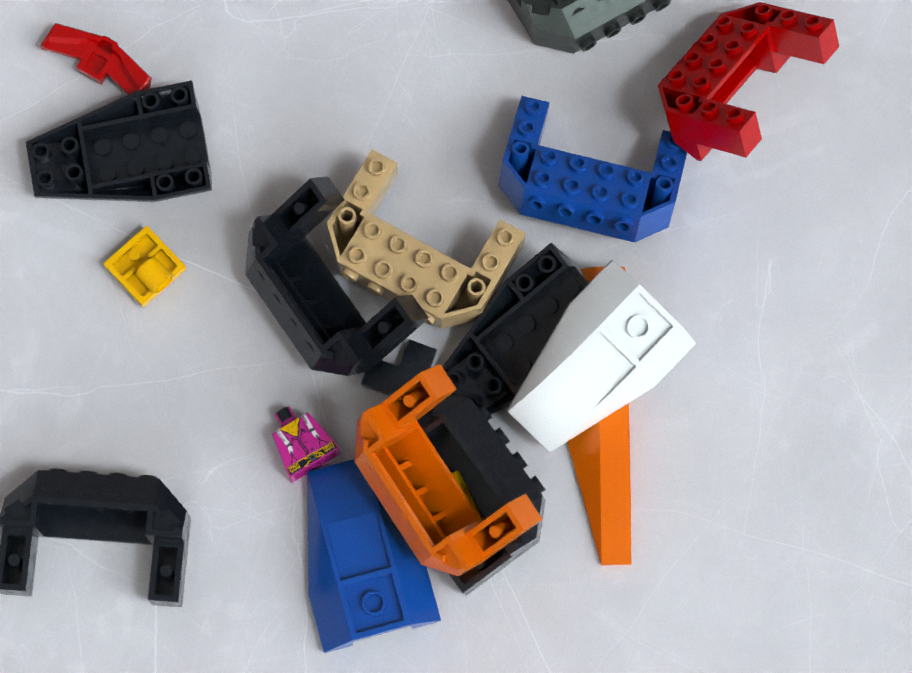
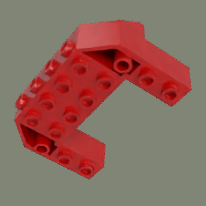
[657,2,839,161]

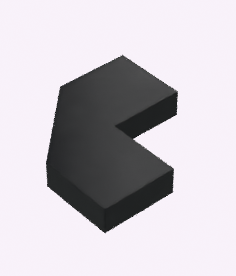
[361,339,437,396]

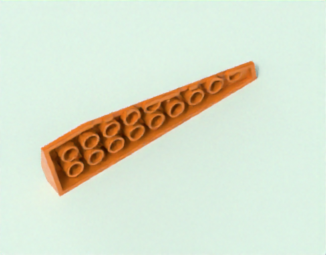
[567,267,632,566]

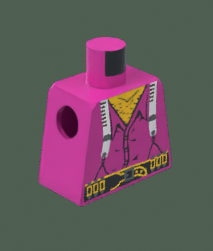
[272,406,340,483]

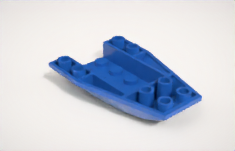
[307,459,441,653]

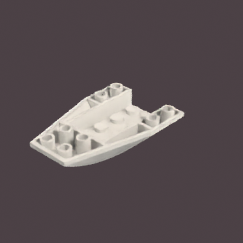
[507,260,696,452]

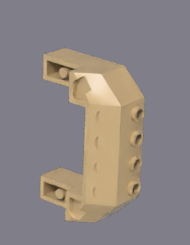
[327,149,526,329]

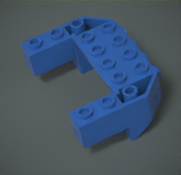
[498,96,687,243]

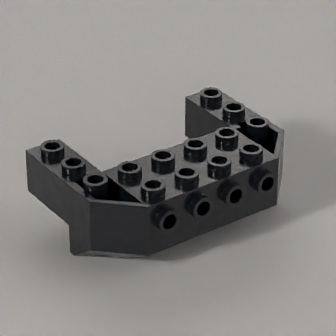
[245,177,429,376]
[417,395,546,596]
[0,468,191,607]

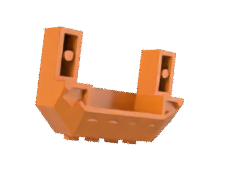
[354,364,543,576]

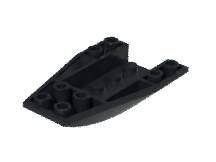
[26,80,212,202]
[442,243,590,415]

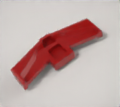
[40,23,152,95]

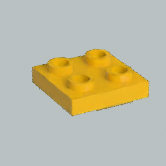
[103,225,187,308]

